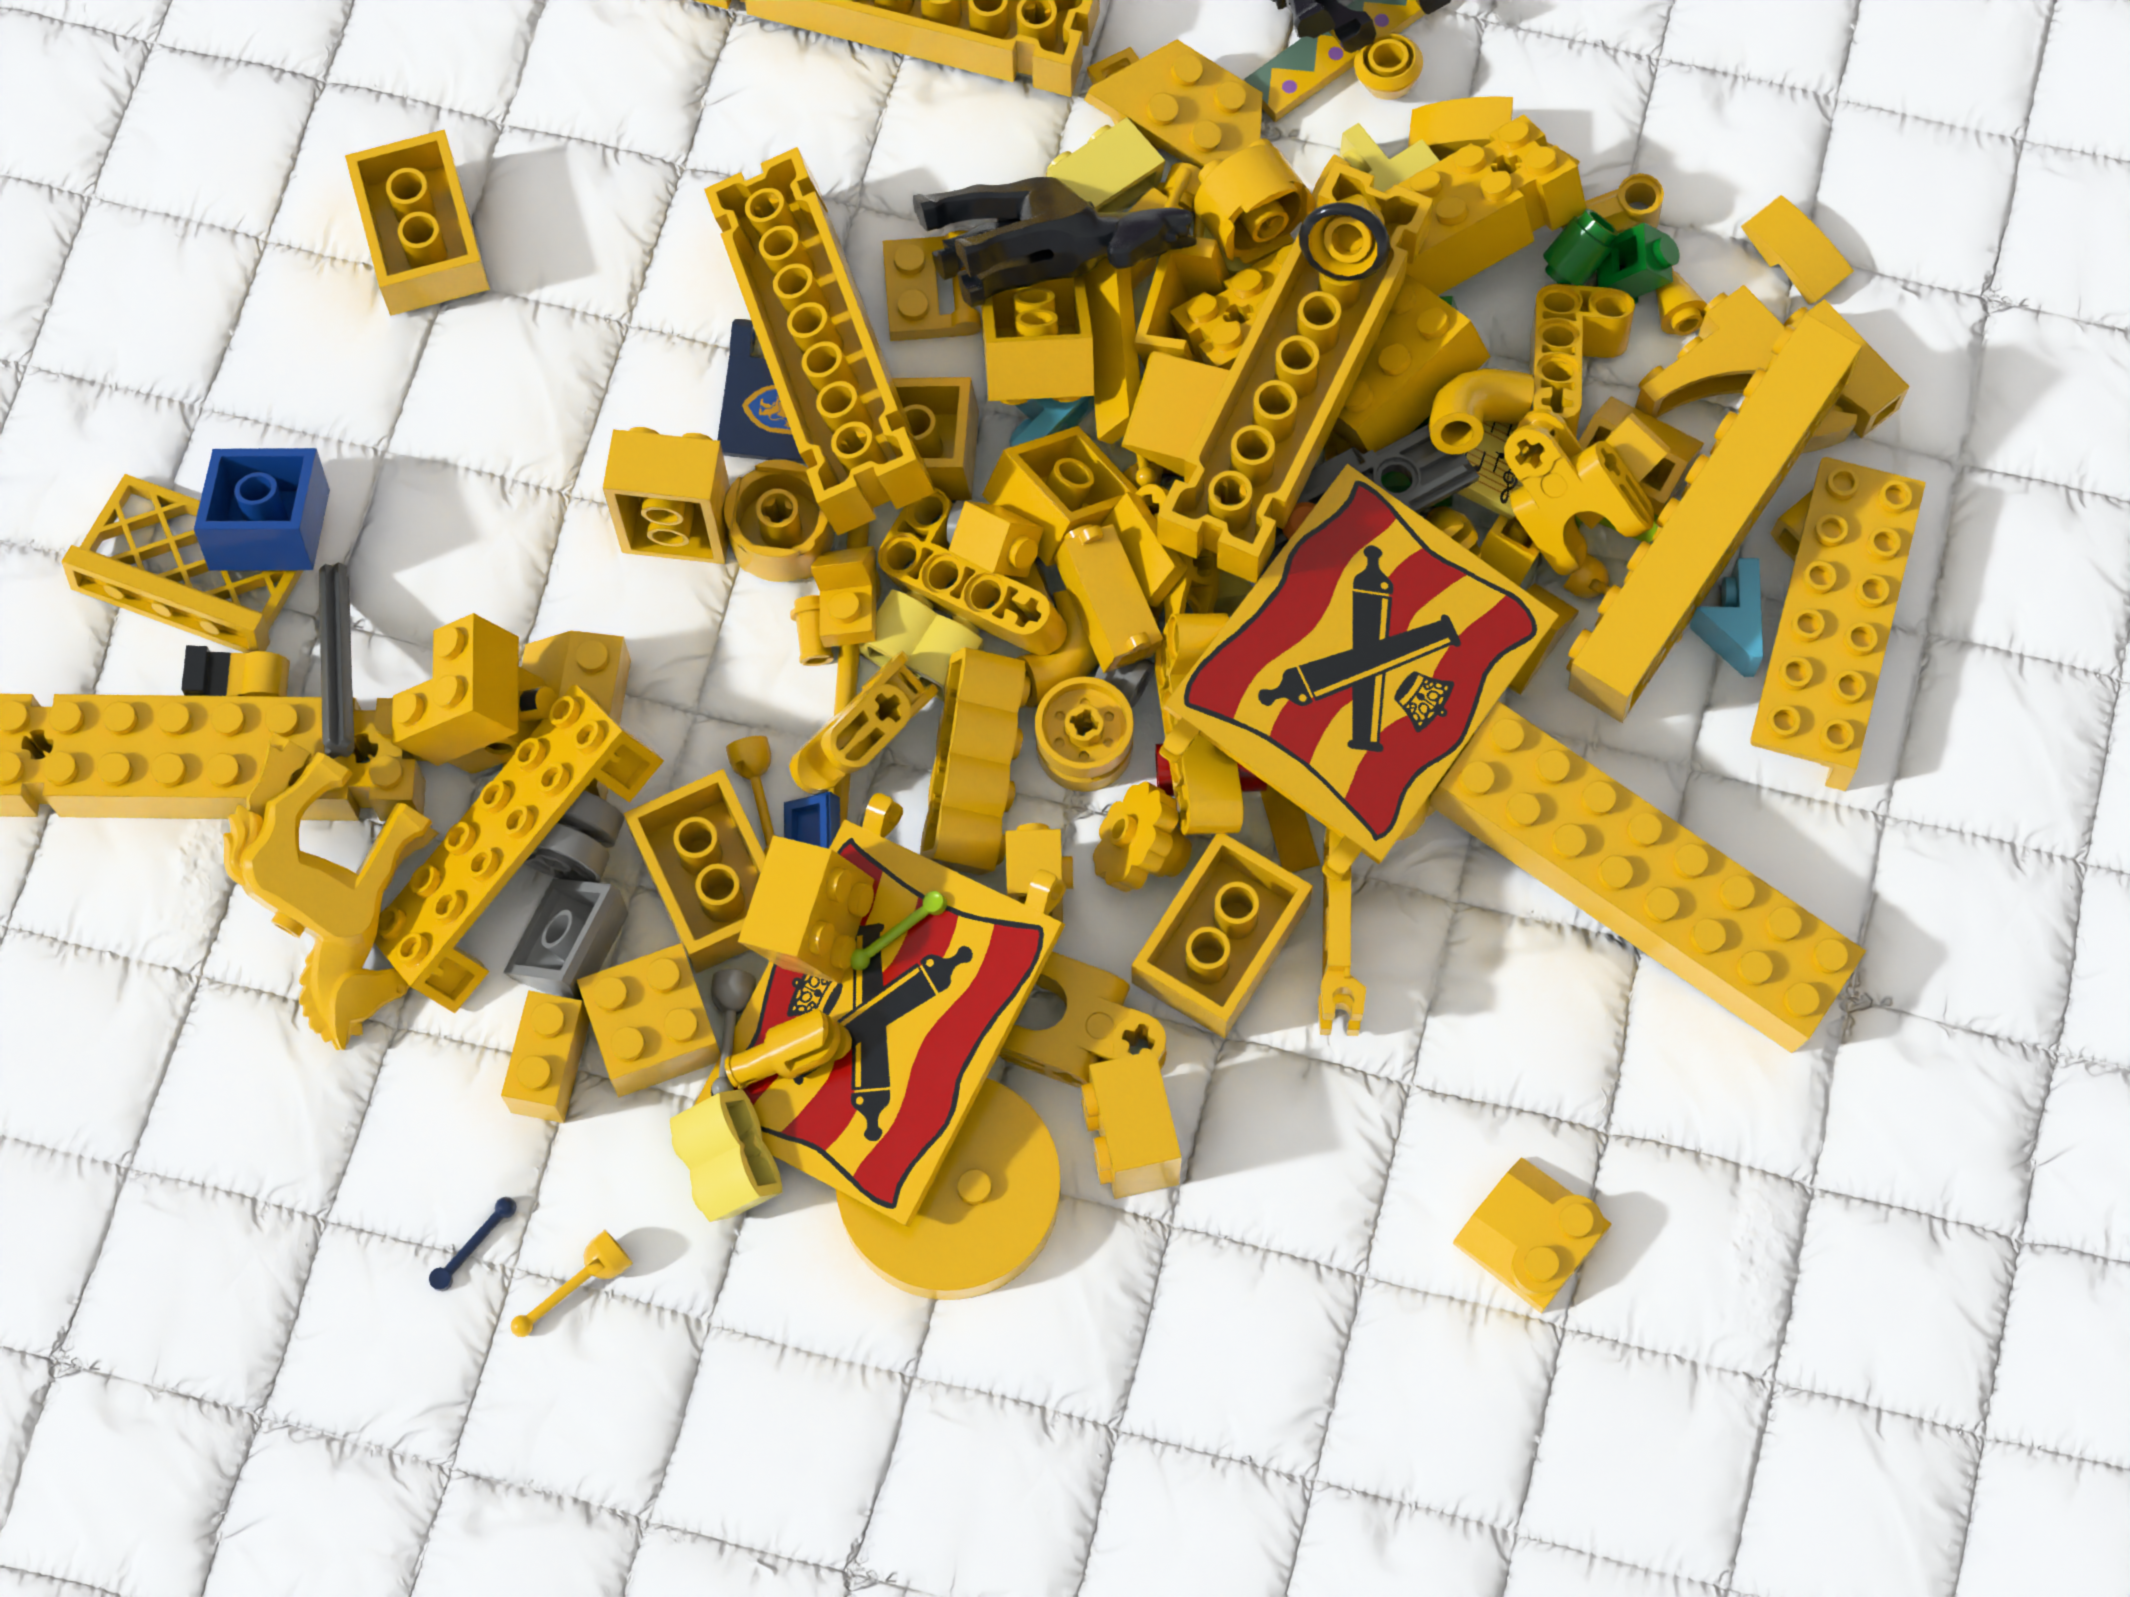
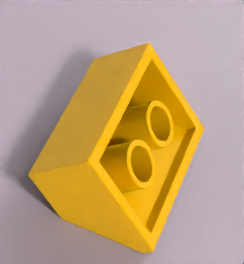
[502,630,631,801]

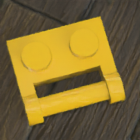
[882,230,982,341]

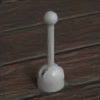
[711,969,756,1095]

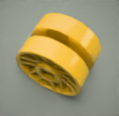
[1035,676,1134,792]

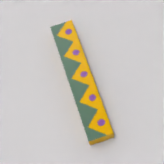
[1244,0,1425,122]

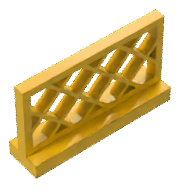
[61,474,304,653]

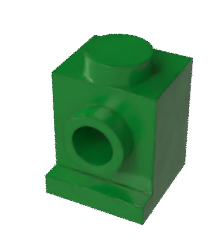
[1597,222,1680,304]

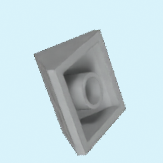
[503,878,629,1001]

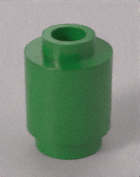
[1543,209,1619,286]

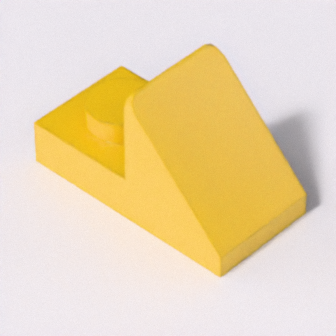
[811,546,877,647]

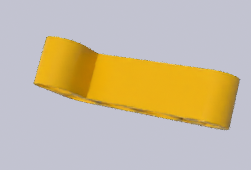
[1529,284,1635,438]
[878,488,1067,656]
[1155,613,1244,835]

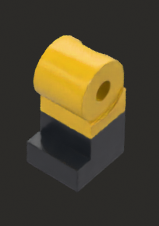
[181,645,290,697]

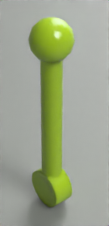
[850,891,947,970]

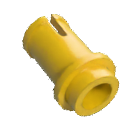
[790,595,834,666]

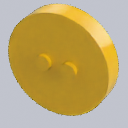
[836,1078,1061,1300]

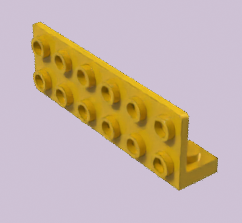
[1750,457,1926,792]
[374,684,664,1014]

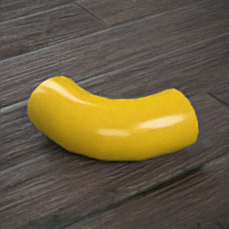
[1429,368,1535,454]
[1016,590,1099,708]

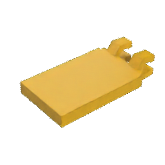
[1317,827,1366,1036]

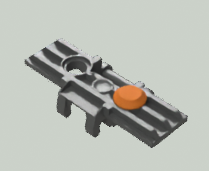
[1249,424,1480,587]

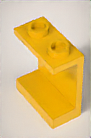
[1134,237,1230,369]

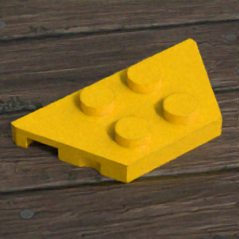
[1084,39,1263,169]

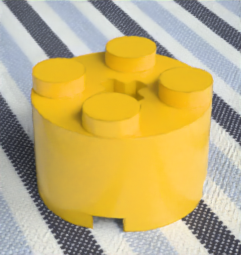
[1194,138,1316,264]
[724,459,834,582]

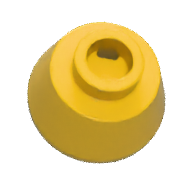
[1354,33,1423,100]

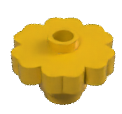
[1093,781,1192,893]

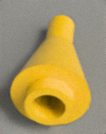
[1656,267,1707,336]

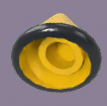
[1299,194,1390,281]

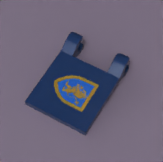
[717,319,805,464]

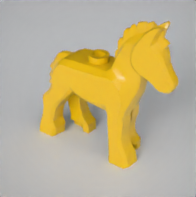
[223,733,439,1051]

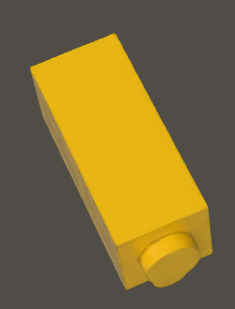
[1053,524,1164,674]

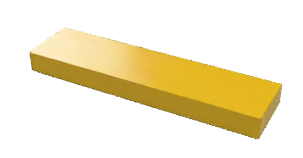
[1084,257,1141,444]

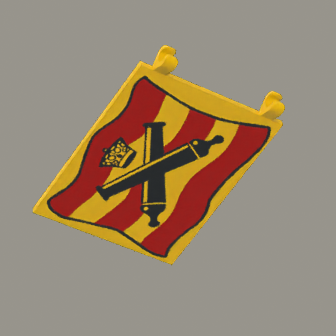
[1159,464,1559,882]
[694,793,1066,1227]

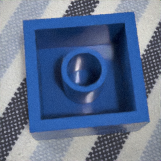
[194,448,330,571]

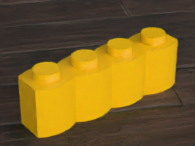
[920,647,1031,876]

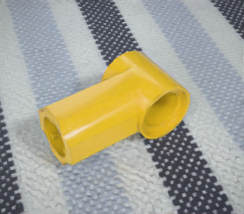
[1561,173,1664,234]

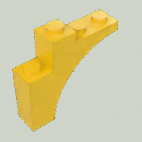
[1635,285,1910,438]

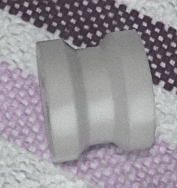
[1094,659,1155,709]

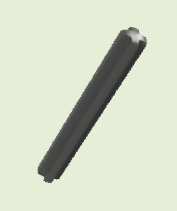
[319,562,354,759]

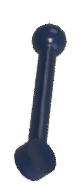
[429,1197,517,1292]

